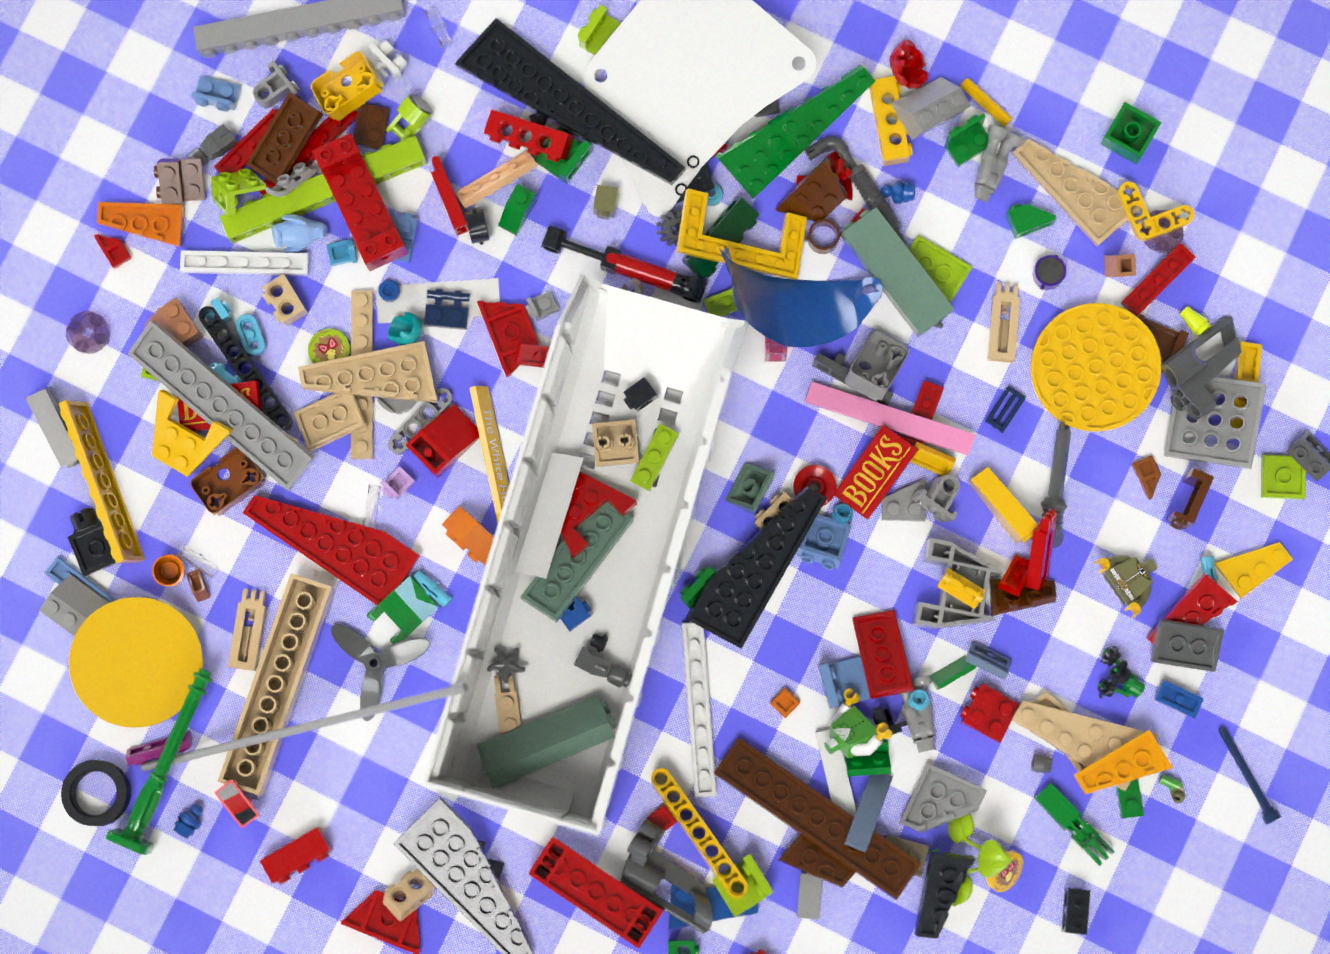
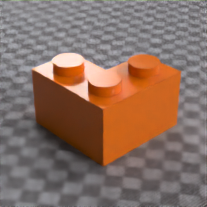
[441,506,494,566]

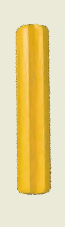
[960,78,1012,127]

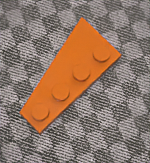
[97,202,184,248]

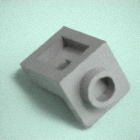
[525,291,559,322]

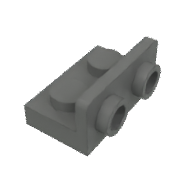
[1287,430,1330,481]

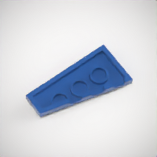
[668,884,759,930]

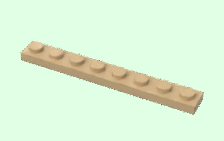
[351,290,373,460]

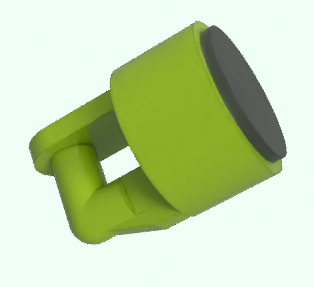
[386,94,433,139]

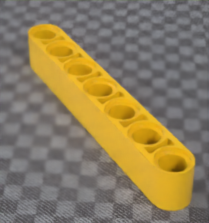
[651,768,748,899]

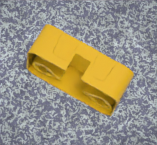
[311,52,384,121]

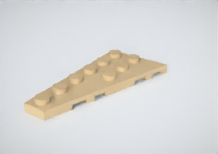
[1012,138,1146,247]

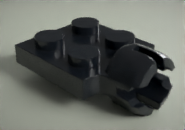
[67,508,116,577]

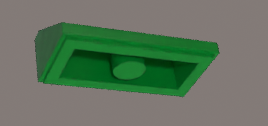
[931,655,976,690]

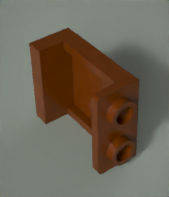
[1138,314,1189,373]
[1166,468,1214,530]

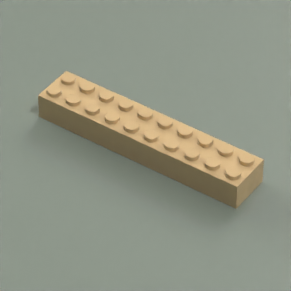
[217,573,335,796]

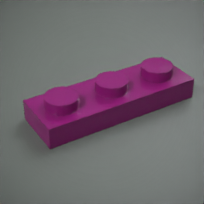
[125,730,193,766]

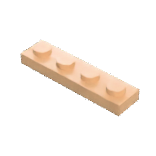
[455,150,537,209]

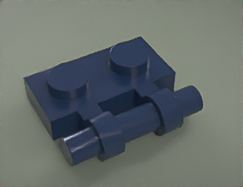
[424,288,470,330]

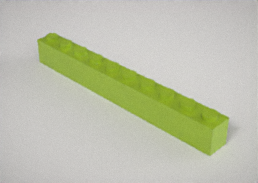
[219,136,427,244]

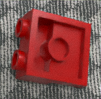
[960,683,1020,744]

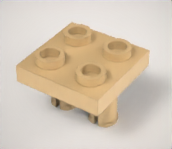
[592,419,640,467]

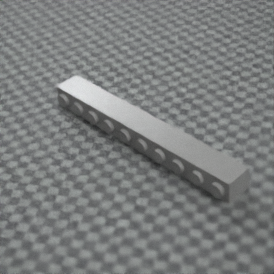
[193,0,406,58]

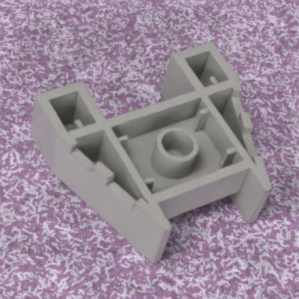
[911,538,1003,630]

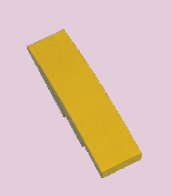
[1231,341,1262,429]

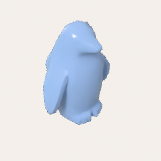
[271,214,328,253]

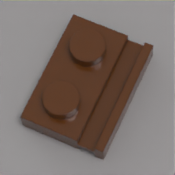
[353,104,389,150]

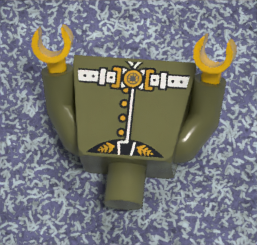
[1094,555,1158,619]

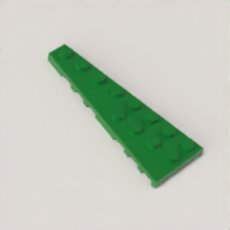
[716,65,876,199]

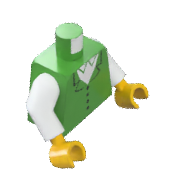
[824,688,892,758]

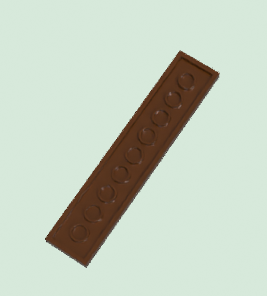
[714,738,922,901]

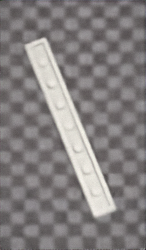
[682,622,717,798]

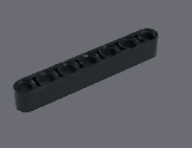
[198,306,293,431]

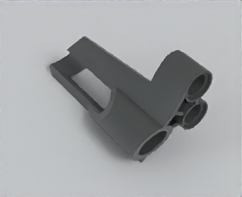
[1160,316,1242,420]
[620,819,712,934]

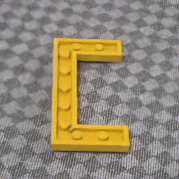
[676,188,807,280]

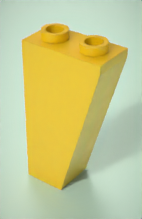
[969,467,1038,544]

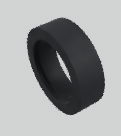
[61,760,131,826]

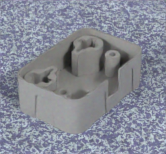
[845,331,909,401]

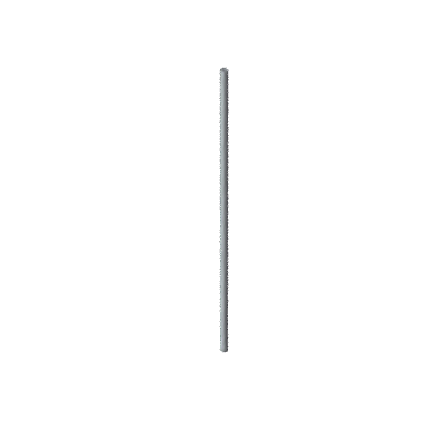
[141,683,468,772]

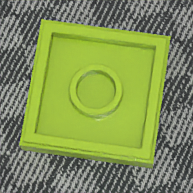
[1261,454,1306,500]

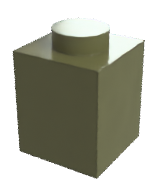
[593,185,619,219]

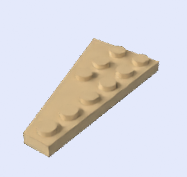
[298,341,438,403]
[1011,701,1159,791]

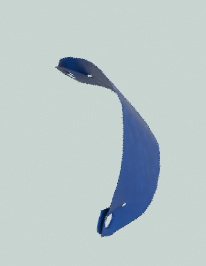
[719,246,884,347]

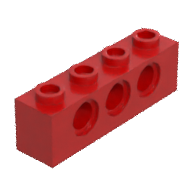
[484,109,574,162]

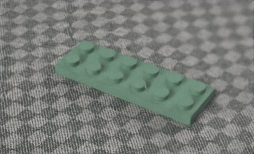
[520,502,633,623]

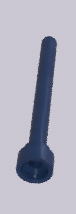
[1218,727,1281,825]

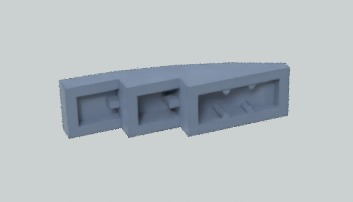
[844,774,893,852]

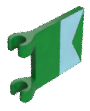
[367,575,438,644]

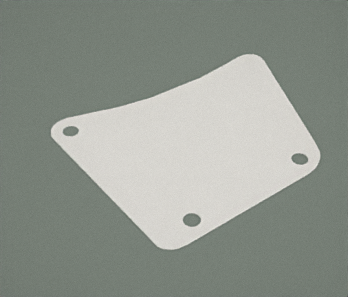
[584,0,817,217]

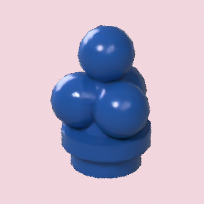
[881,181,915,204]
[173,804,203,839]

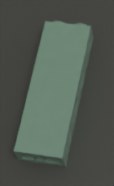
[840,207,954,337]
[477,694,616,788]

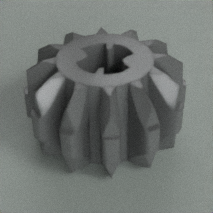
[656,211,682,246]

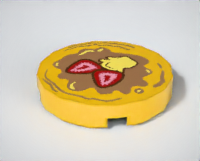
[986,850,1023,892]

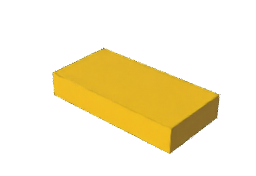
[911,442,956,476]

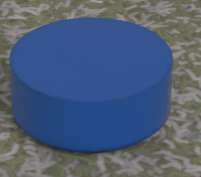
[378,280,400,302]

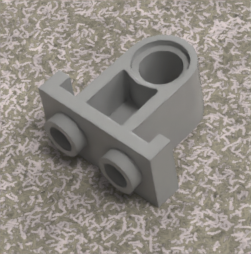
[253,60,301,109]
[911,475,960,523]

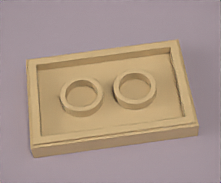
[293,393,367,452]

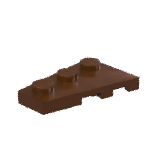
[989,579,1057,616]
[778,835,855,888]

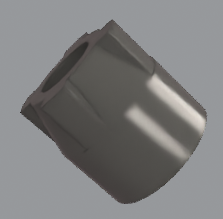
[1031,754,1052,773]

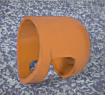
[152,554,185,586]

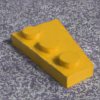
[1215,542,1293,599]

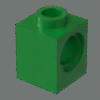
[668,940,699,954]

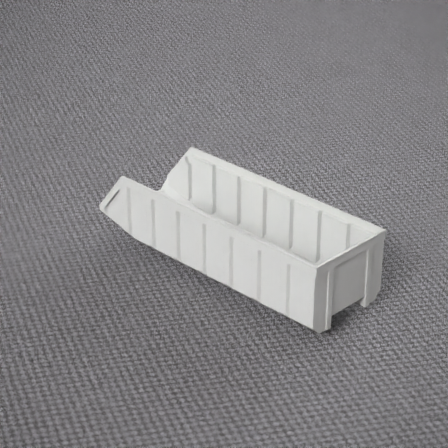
[422,274,749,836]

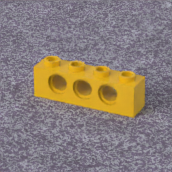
[869,76,913,166]

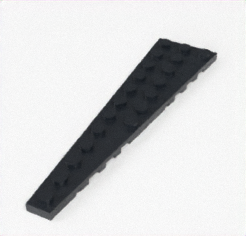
[454,18,686,185]

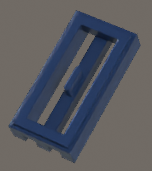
[985,386,1026,434]

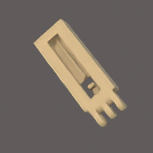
[987,282,1020,363]
[228,588,267,671]

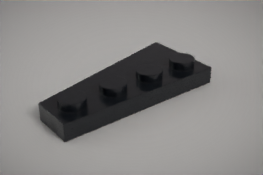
[914,851,975,939]

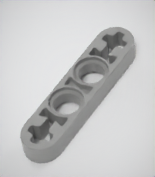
[388,388,453,455]

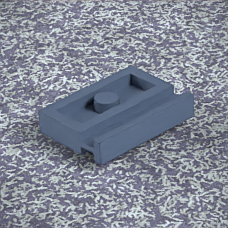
[965,641,1012,680]

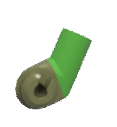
[1159,773,1186,803]

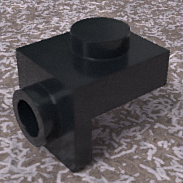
[873,704,907,735]

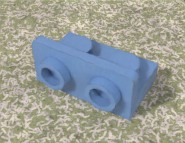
[191,76,242,112]

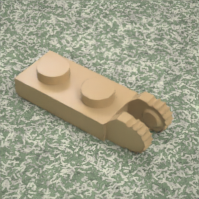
[494,674,521,735]

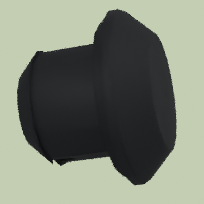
[590,634,608,652]

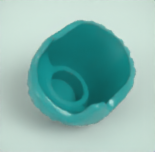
[388,311,423,346]

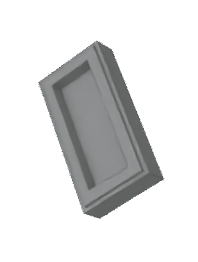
[797,873,822,920]

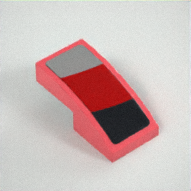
[214,779,260,828]

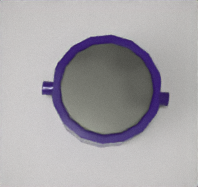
[1032,255,1066,291]

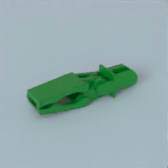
[1034,783,1115,867]

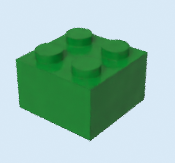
[1100,102,1162,165]

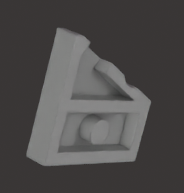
[882,480,926,522]

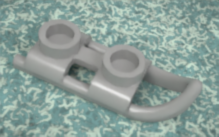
[265,162,317,197]

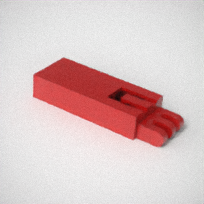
[431,156,469,236]
[1026,509,1057,591]

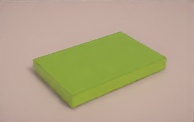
[909,235,973,303]

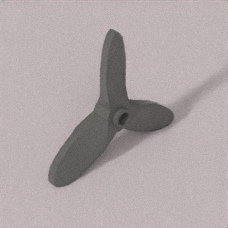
[331,624,431,722]

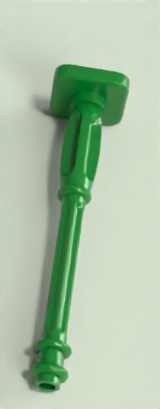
[105,668,212,855]

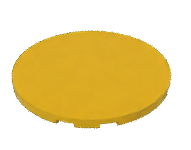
[1031,303,1162,432]
[69,597,203,728]

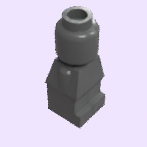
[186,124,238,166]
[574,646,632,688]

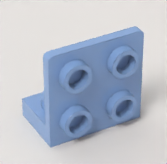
[818,657,870,709]

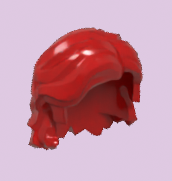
[889,39,929,89]

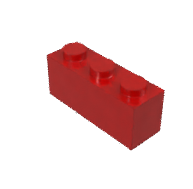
[259,827,333,885]

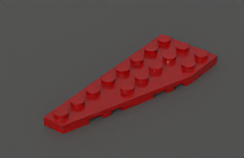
[243,495,420,605]

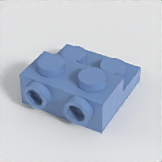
[387,209,419,264]
[797,514,851,570]

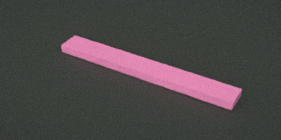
[805,382,976,456]

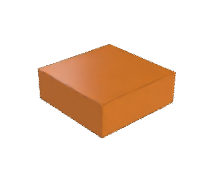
[770,688,801,719]

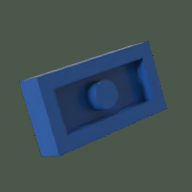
[1154,680,1204,719]

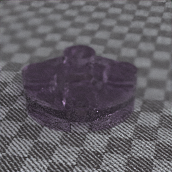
[1140,210,1184,253]
[66,311,110,354]

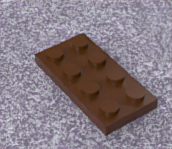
[246,92,323,185]

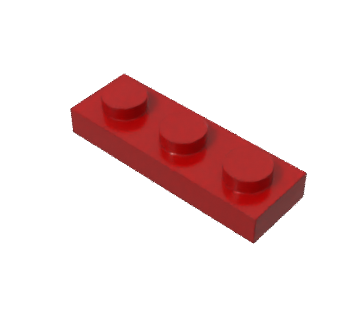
[902,380,944,446]

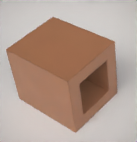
[1104,254,1136,277]

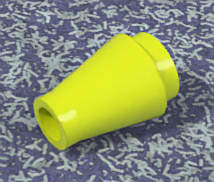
[1180,306,1212,336]

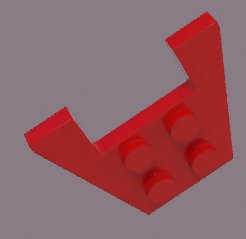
[561,471,637,559]

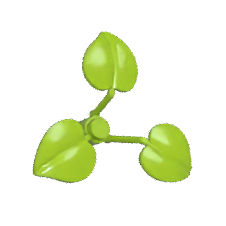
[947,814,1012,907]

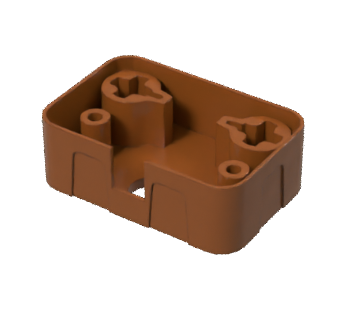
[191,448,266,516]

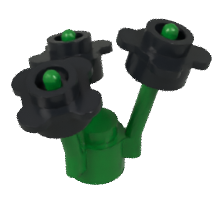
[1097,646,1145,699]

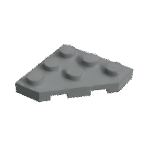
[899,763,987,833]

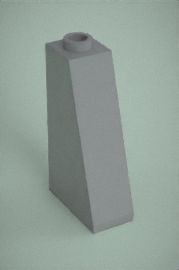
[25,386,80,469]

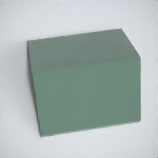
[725,463,775,516]

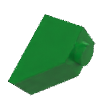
[498,184,537,236]
[1005,204,1057,239]

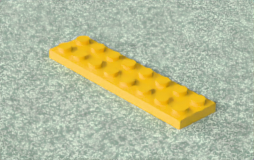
[58,400,146,563]

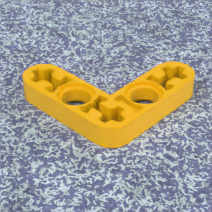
[1118,182,1195,241]

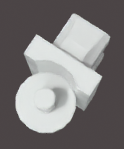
[370,41,408,80]

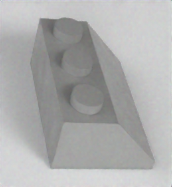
[891,77,971,140]
[39,574,110,637]

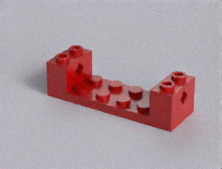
[312,133,408,272]
[528,836,664,949]

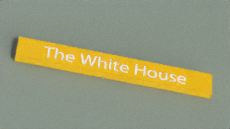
[470,386,509,523]

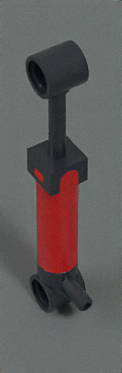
[541,226,707,303]

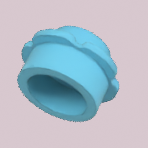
[908,689,930,711]

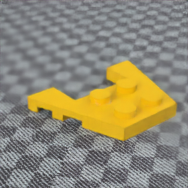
[152,390,233,477]

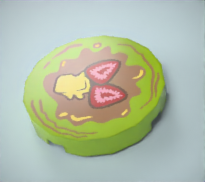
[308,329,351,364]

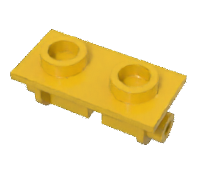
[937,568,986,609]

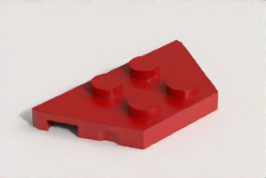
[477,300,539,378]
[340,890,421,954]

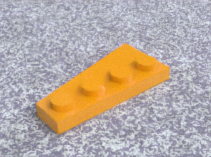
[1073,730,1173,794]

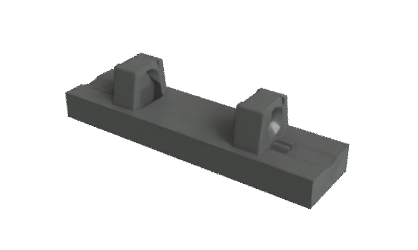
[812,353,894,406]

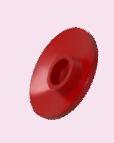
[793,465,836,507]

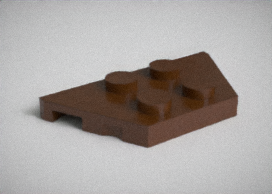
[775,157,847,221]

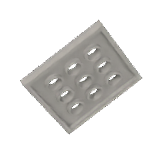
[1164,377,1267,470]

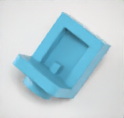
[206,297,233,323]

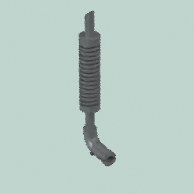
[804,136,907,246]

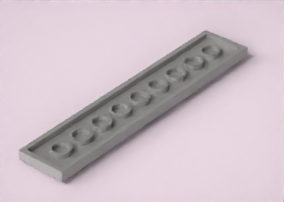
[127,320,314,491]

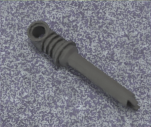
[1040,422,1071,548]

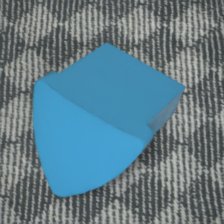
[327,238,357,267]

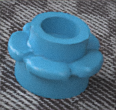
[832,504,853,524]

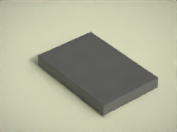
[1150,618,1225,672]

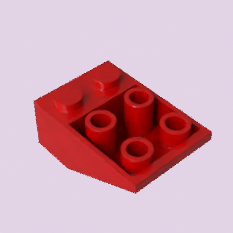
[406,404,480,479]

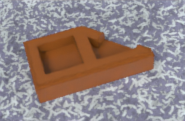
[1131,455,1161,500]

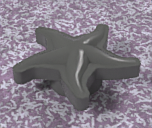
[487,647,525,684]

